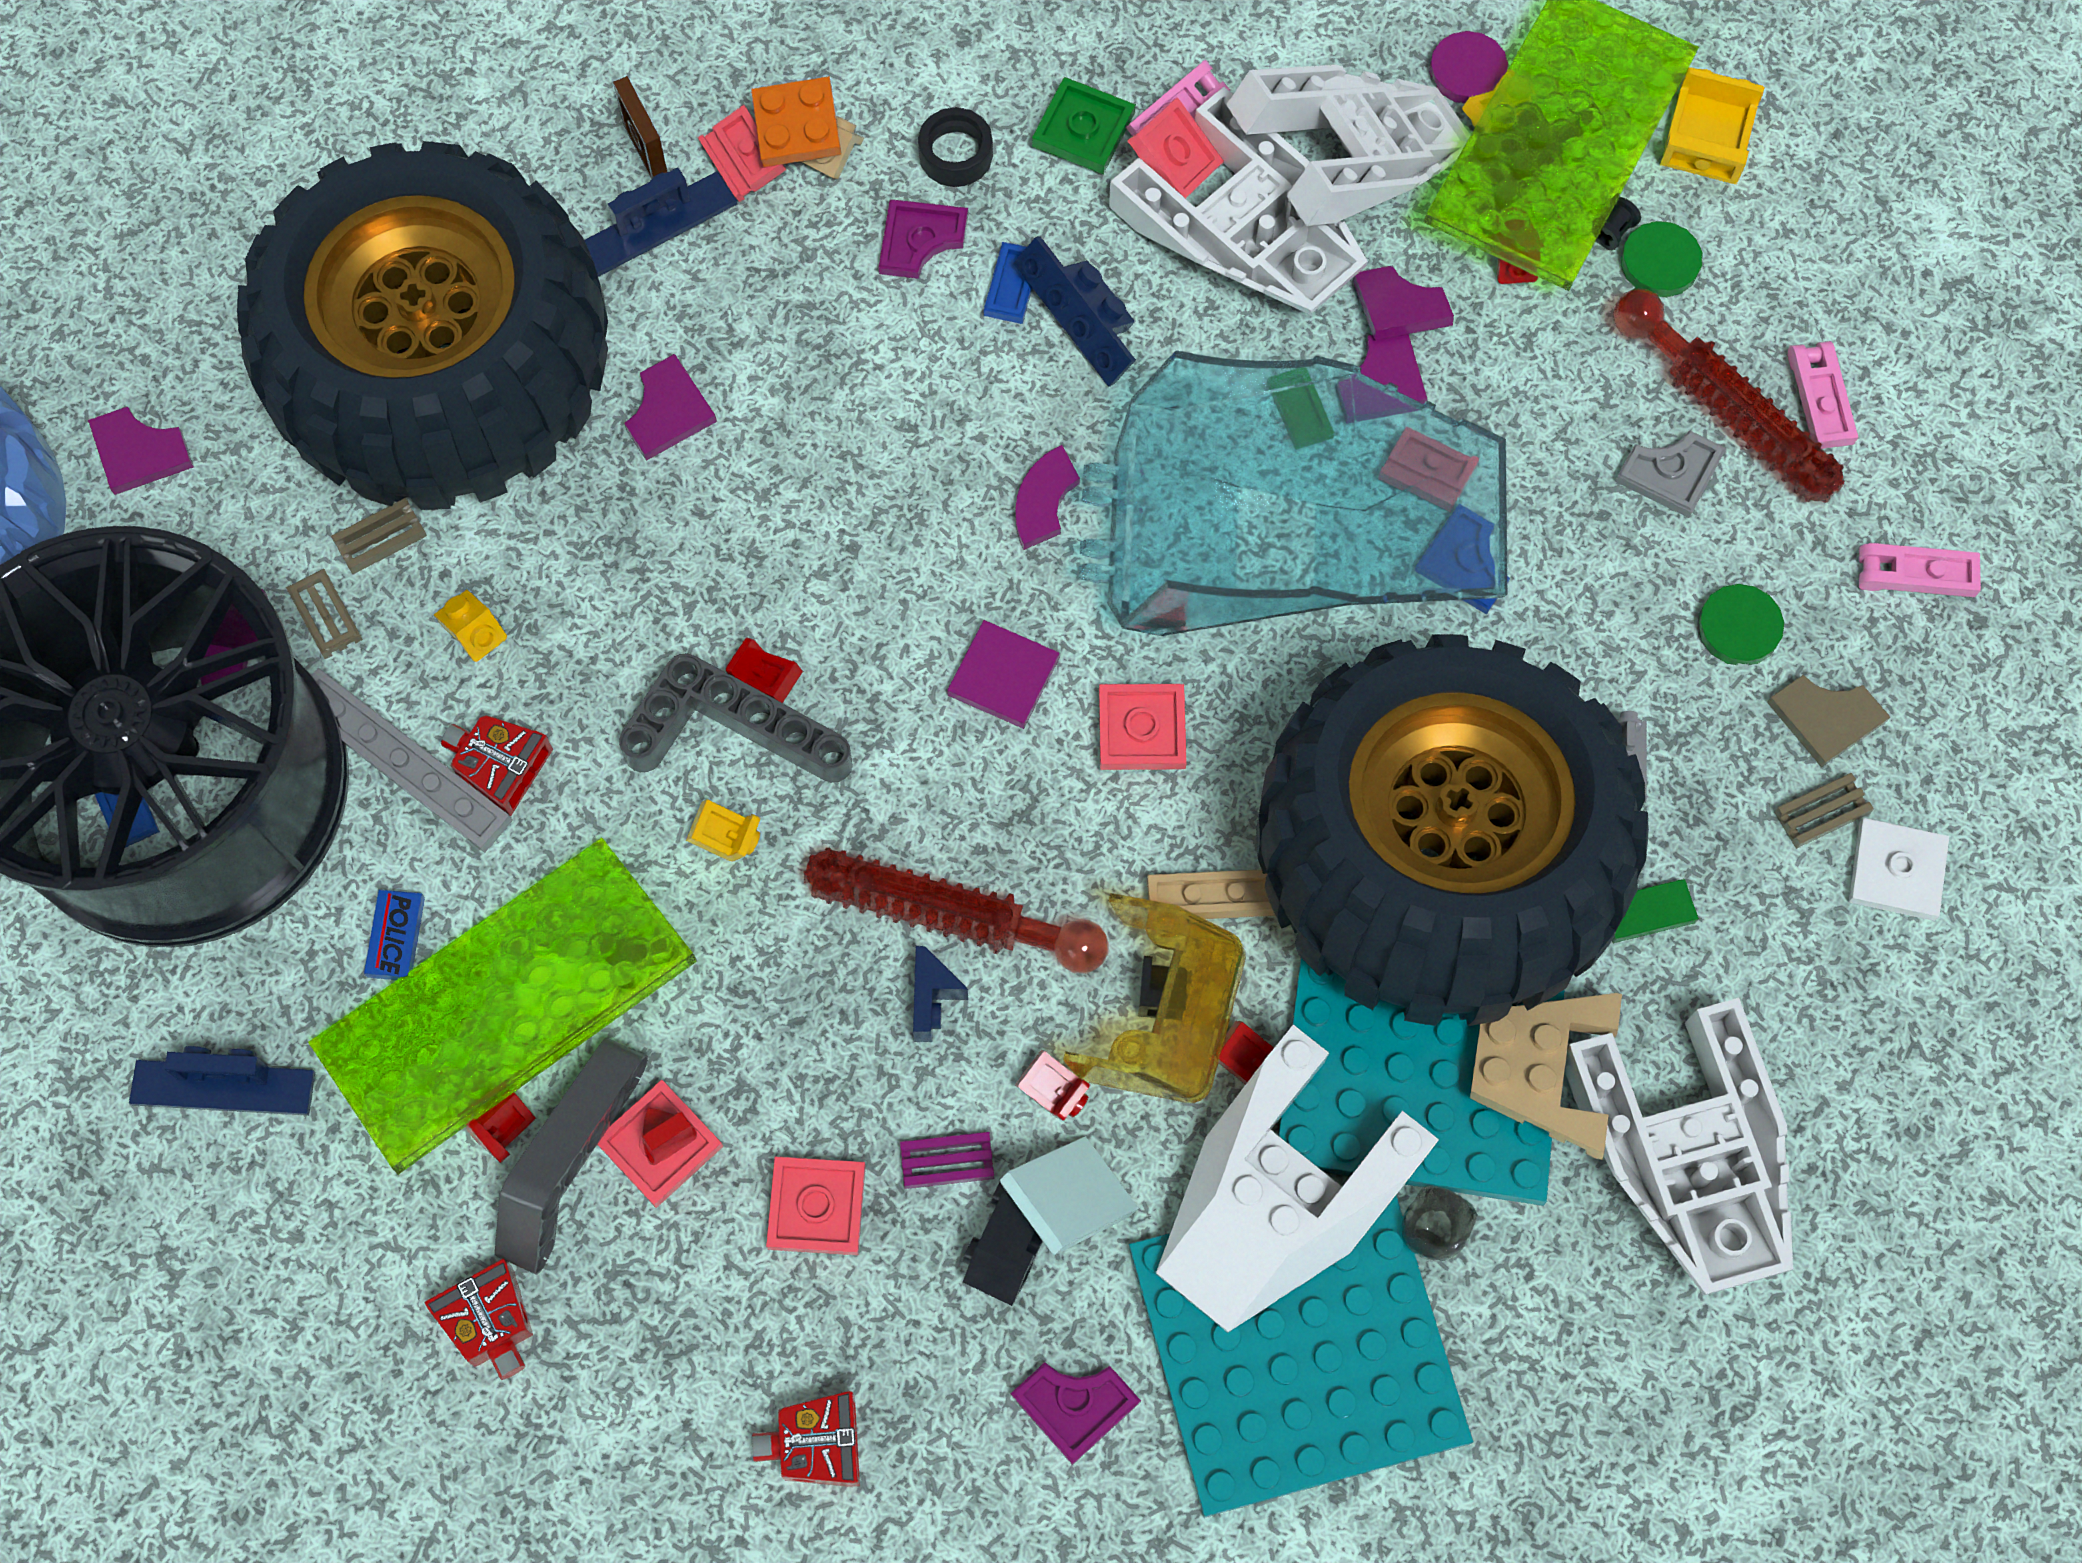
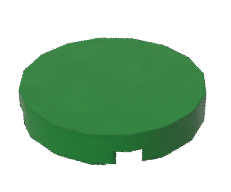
[1621,221,1702,298]
[1698,584,1784,665]

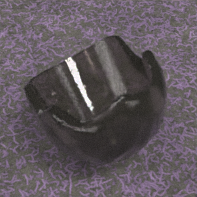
[1402,1185,1478,1262]

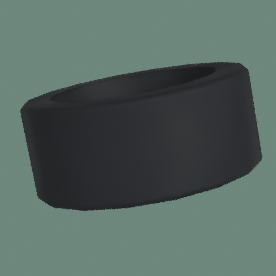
[918,107,993,187]

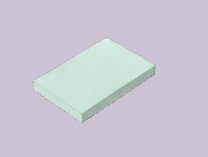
[1000,1136,1139,1255]

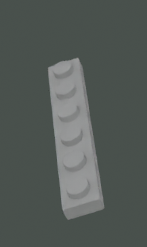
[311,668,513,853]

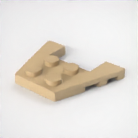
[1470,993,1622,1159]

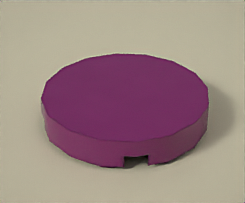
[1429,31,1508,104]

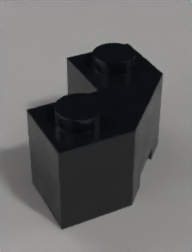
[962,1166,1043,1306]

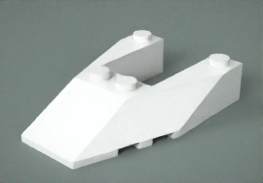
[1227,65,1478,226]
[1109,87,1368,315]
[1565,998,1793,1295]
[1156,1025,1439,1333]

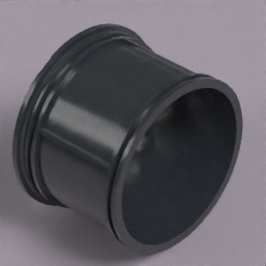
[0,526,349,948]

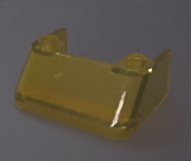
[1063,893,1246,1103]

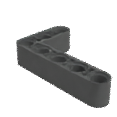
[619,653,853,783]
[494,1038,648,1275]

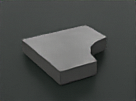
[1615,430,1726,518]

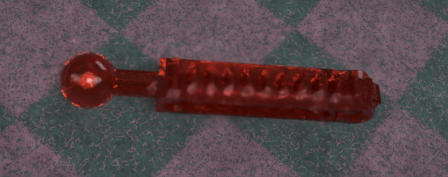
[1613,288,1845,503]
[803,847,1109,974]

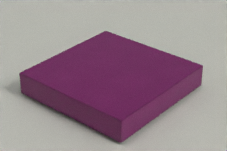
[947,620,1060,729]

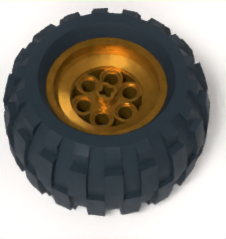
[237,141,608,510]
[1256,634,1649,1026]

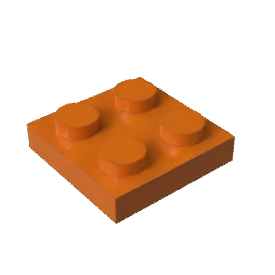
[751,76,842,167]

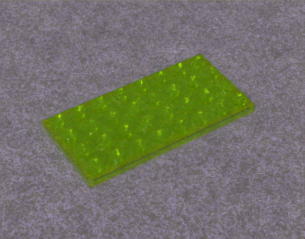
[1423,0,1699,291]
[308,838,697,1175]

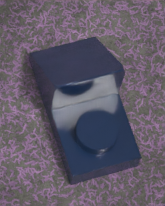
[913,946,969,1042]

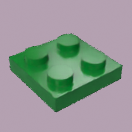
[1032,77,1136,175]

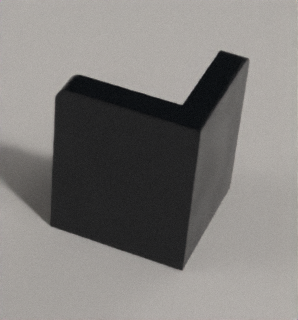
[1138,956,1186,1021]

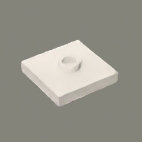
[1848,818,1949,921]

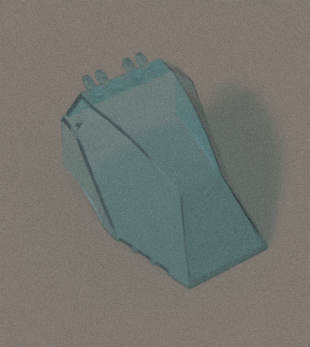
[1079,350,1508,636]

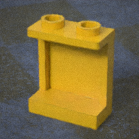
[1660,67,1764,185]

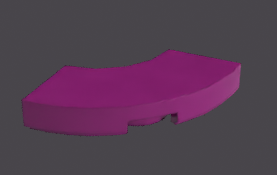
[1016,445,1080,550]

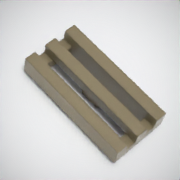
[331,498,427,575]
[286,569,363,659]
[1774,773,1874,849]

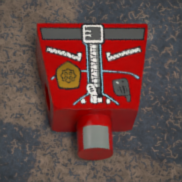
[441,715,553,817]
[424,1258,533,1380]
[752,1391,860,1487]

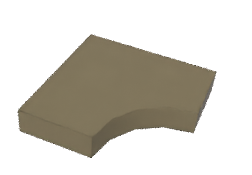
[1767,675,1890,767]

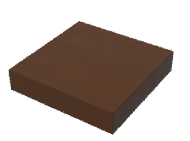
[613,76,668,179]

